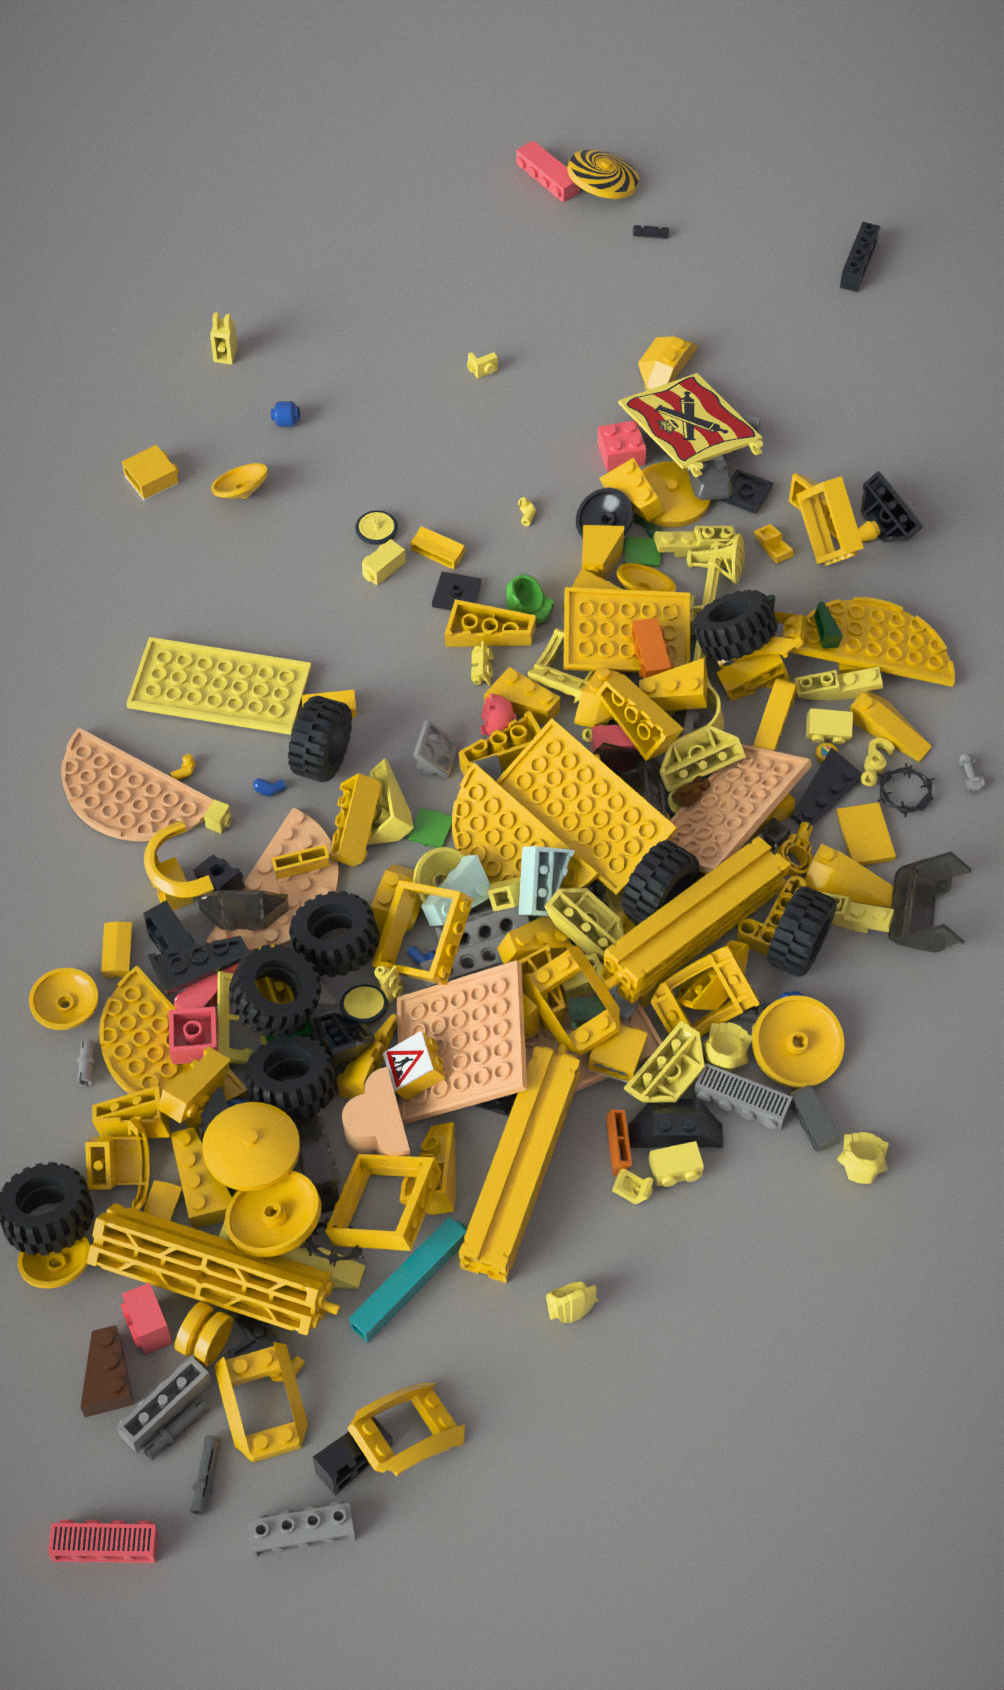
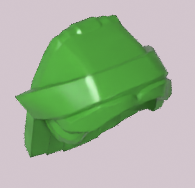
[505,574,555,624]

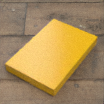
[836,802,896,866]

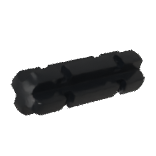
[633,225,669,239]

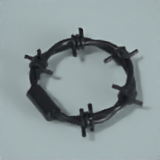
[877,763,935,817]
[300,1219,364,1267]

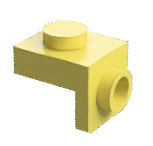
[467,352,498,378]
[612,1168,654,1205]

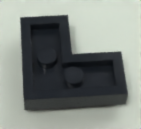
[227,1315,281,1359]

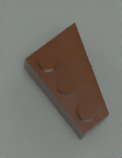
[81,1325,134,1417]

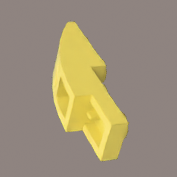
[654,526,736,558]
[795,667,883,701]
[821,892,895,933]

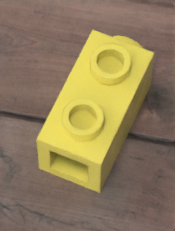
[362,539,406,586]

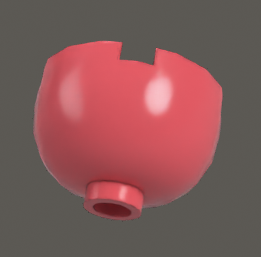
[480,693,517,736]

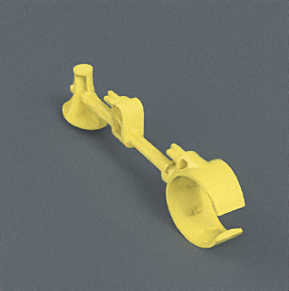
[665,533,745,739]

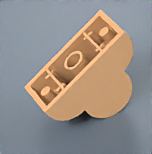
[342,1067,410,1156]

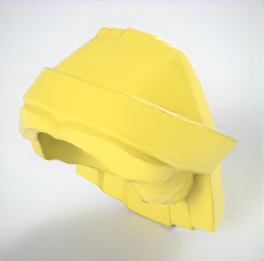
[702,1022,752,1073]
[837,1132,889,1184]
[546,1281,599,1324]

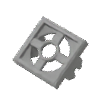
[413,720,459,779]

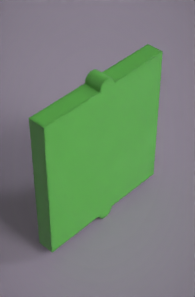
[623,537,663,567]
[408,807,452,848]

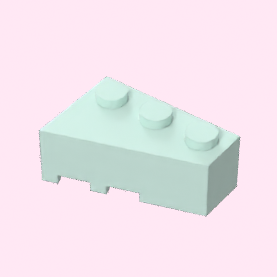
[518,846,575,916]
[421,855,491,926]

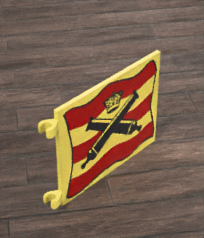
[618,373,763,477]

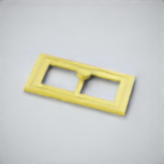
[217,971,274,1064]

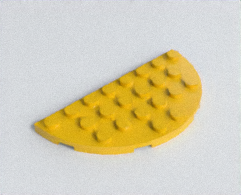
[789,597,955,687]
[452,763,600,889]
[99,966,248,1102]

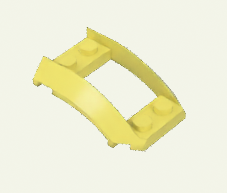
[527,628,596,703]

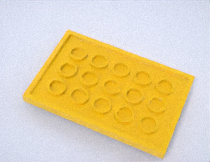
[563,587,690,673]

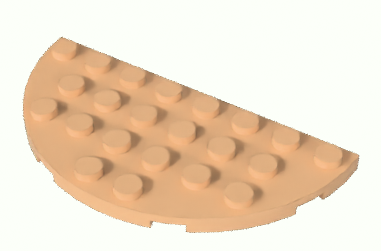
[61,727,213,842]
[205,807,339,950]

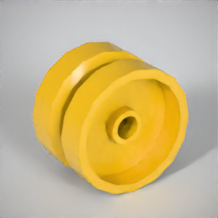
[175,1302,234,1367]

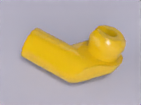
[170,754,196,780]

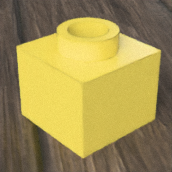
[204,799,233,834]

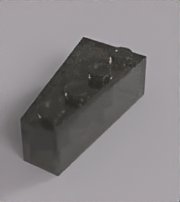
[294,1114,341,1214]

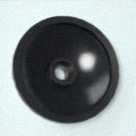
[576,488,634,538]

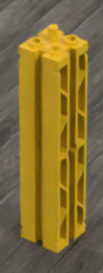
[600,836,791,1004]
[459,1044,580,1283]
[87,1203,340,1335]

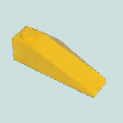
[850,691,932,762]

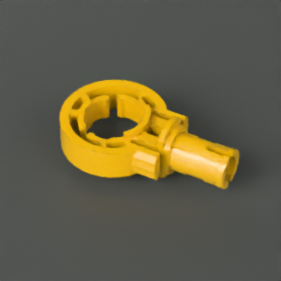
[775,822,813,877]

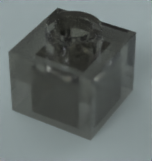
[759,817,791,852]

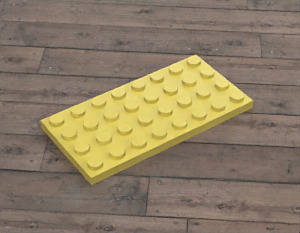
[126,637,312,735]

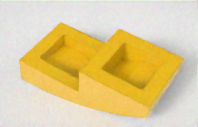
[754,523,794,564]

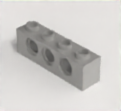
[435,906,529,950]
[420,935,505,988]

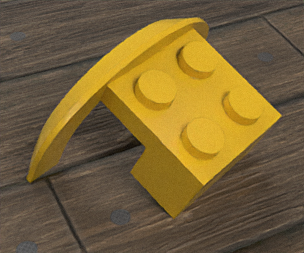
[144,820,214,910]
[85,1117,150,1211]

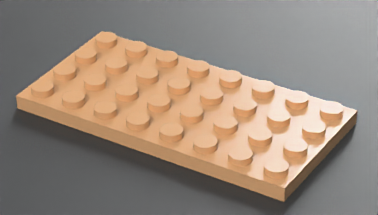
[670,744,812,874]

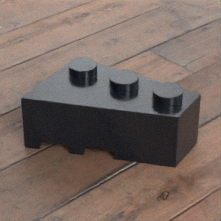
[143,900,195,954]
[312,1417,393,1496]

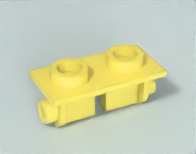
[471,641,494,686]
[374,965,404,1004]

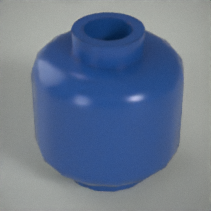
[271,401,300,427]

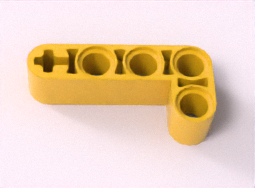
[753,678,797,751]
[736,876,806,956]

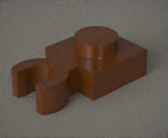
[671,776,711,808]

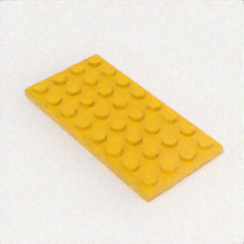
[496,718,679,896]

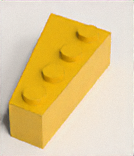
[170,1127,232,1229]

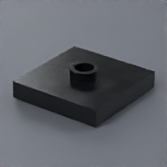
[720,469,773,514]
[432,571,481,611]

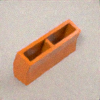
[605,1109,632,1176]

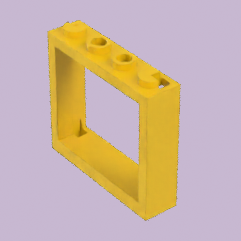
[796,476,864,566]
[372,880,474,985]
[325,1154,442,1251]

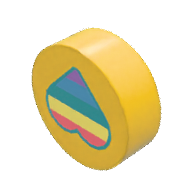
[815,743,838,763]

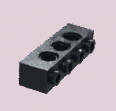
[840,222,880,292]

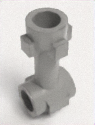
[959,753,985,792]

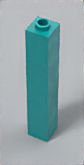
[348,1216,467,1343]

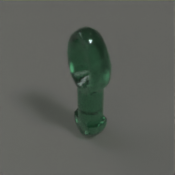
[633,514,664,538]

